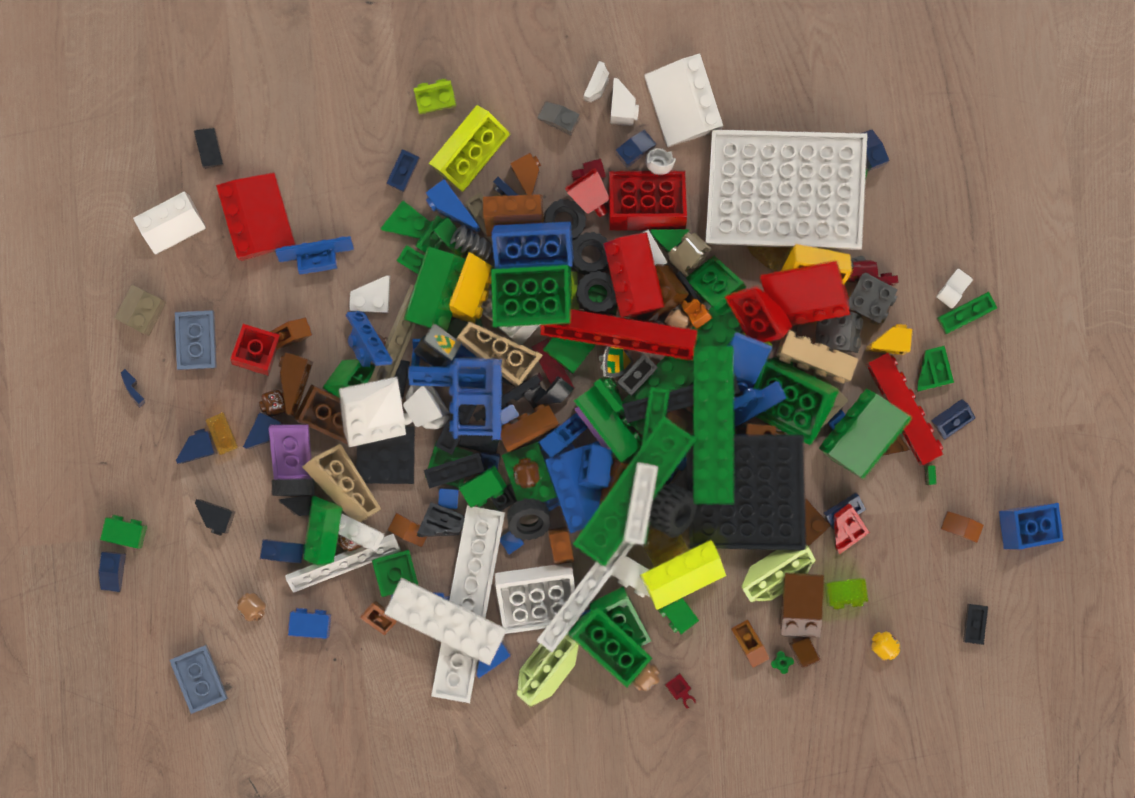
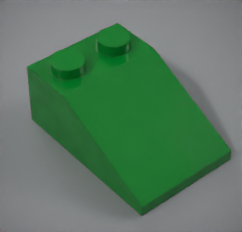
[589,586,651,647]

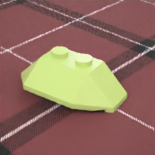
[741,545,816,602]
[517,634,579,706]

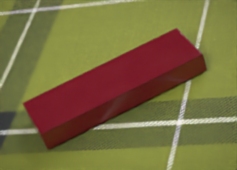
[531,338,575,390]

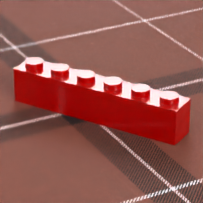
[865,352,944,466]

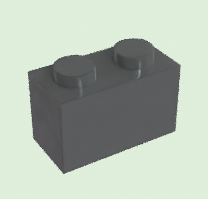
[617,354,658,396]

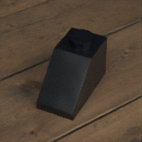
[195,499,236,536]

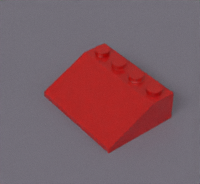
[609,171,687,231]
[216,172,296,261]
[760,260,850,326]

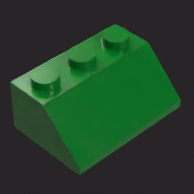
[303,496,343,565]

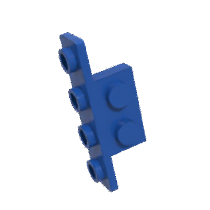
[275,236,354,275]
[346,311,393,367]
[734,381,786,429]

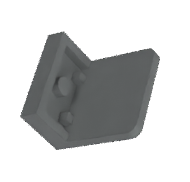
[849,273,898,326]
[815,312,863,353]

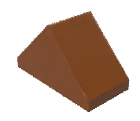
[941,511,984,543]
[388,513,427,547]
[360,601,397,636]

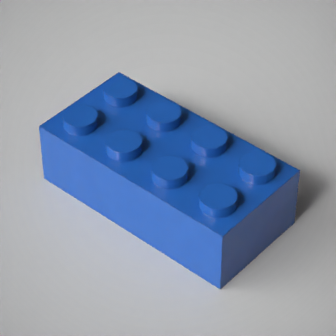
[492,222,574,269]

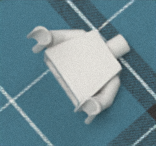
[403,385,451,429]

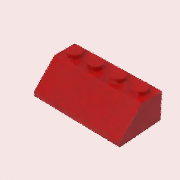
[603,233,665,318]

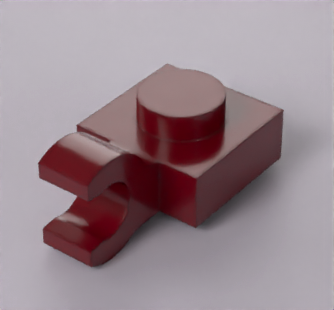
[571,158,606,181]

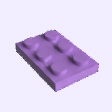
[269,425,313,480]

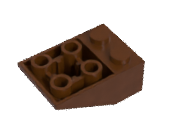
[630,264,689,323]

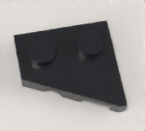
[417,502,465,537]

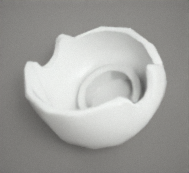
[645,148,676,175]

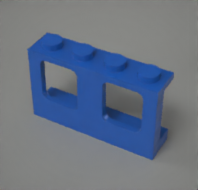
[409,339,486,388]
[450,358,502,440]

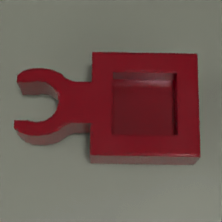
[664,673,696,709]

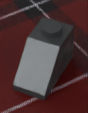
[537,102,580,136]

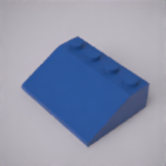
[544,441,602,533]

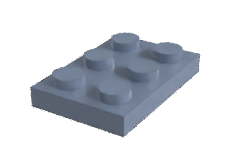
[175,310,217,370]
[170,645,228,714]

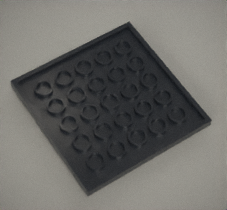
[686,434,806,550]

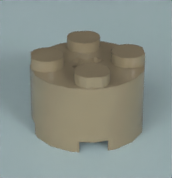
[668,232,712,276]

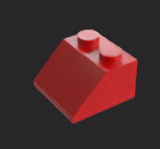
[230,324,280,376]

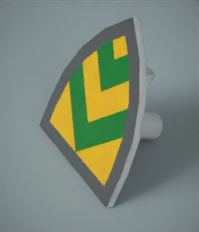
[599,346,634,378]

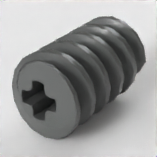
[450,225,493,262]

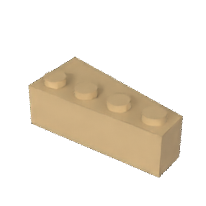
[456,322,542,387]
[775,330,858,384]
[302,444,381,523]

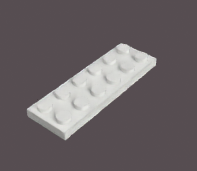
[384,578,507,665]

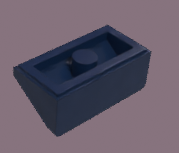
[931,399,976,440]

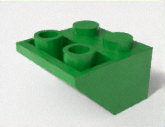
[322,359,375,398]

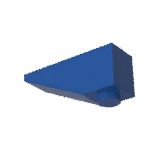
[539,412,588,458]

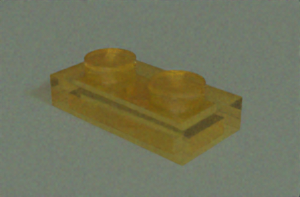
[206,412,239,455]

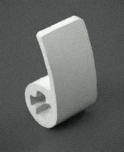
[936,269,973,309]

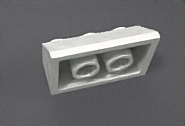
[133,191,206,255]

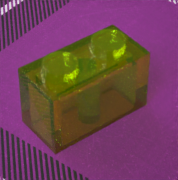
[824,578,869,609]

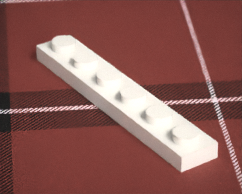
[285,533,401,593]

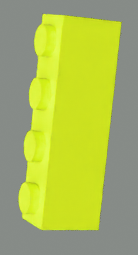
[429,105,510,192]
[640,540,726,610]

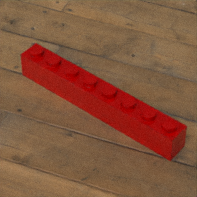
[540,309,698,360]

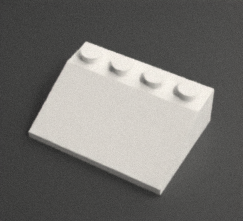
[644,53,723,147]
[495,563,579,634]

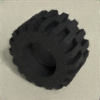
[649,483,697,538]

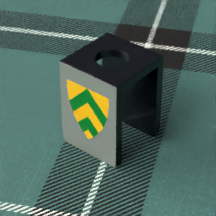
[413,324,462,367]

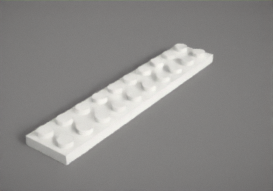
[431,505,505,703]

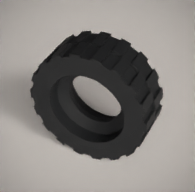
[544,199,586,241]
[573,232,609,276]
[576,271,617,314]
[272,479,315,496]
[507,498,551,540]

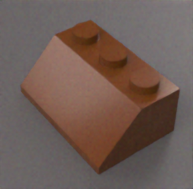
[483,194,544,237]
[501,404,560,452]

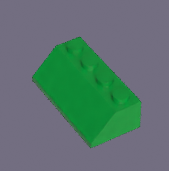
[404,247,466,332]
[574,386,642,462]
[567,607,652,687]

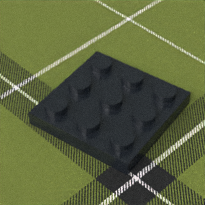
[356,426,415,484]

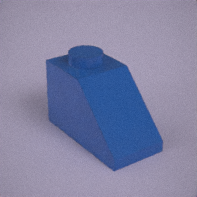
[477,641,511,678]

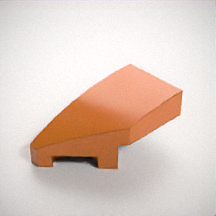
[681,299,712,329]

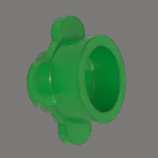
[771,651,794,674]

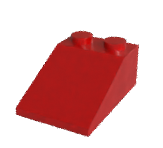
[725,286,792,343]

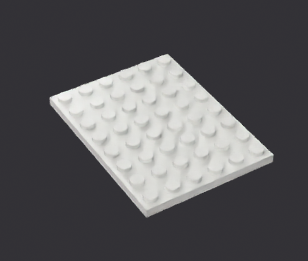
[706,130,867,250]

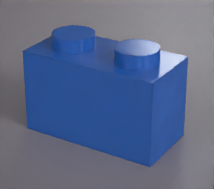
[578,444,613,490]
[288,608,331,639]

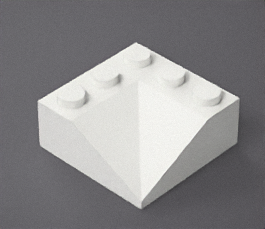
[339,377,406,447]

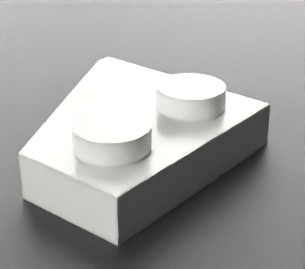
[349,276,390,313]

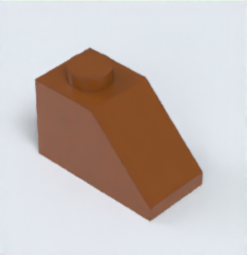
[510,153,541,195]
[270,317,312,350]
[731,619,770,668]

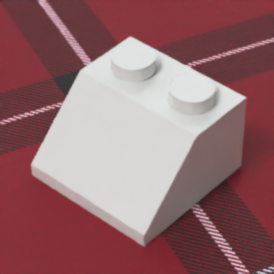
[610,78,639,126]

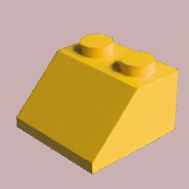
[865,324,912,355]

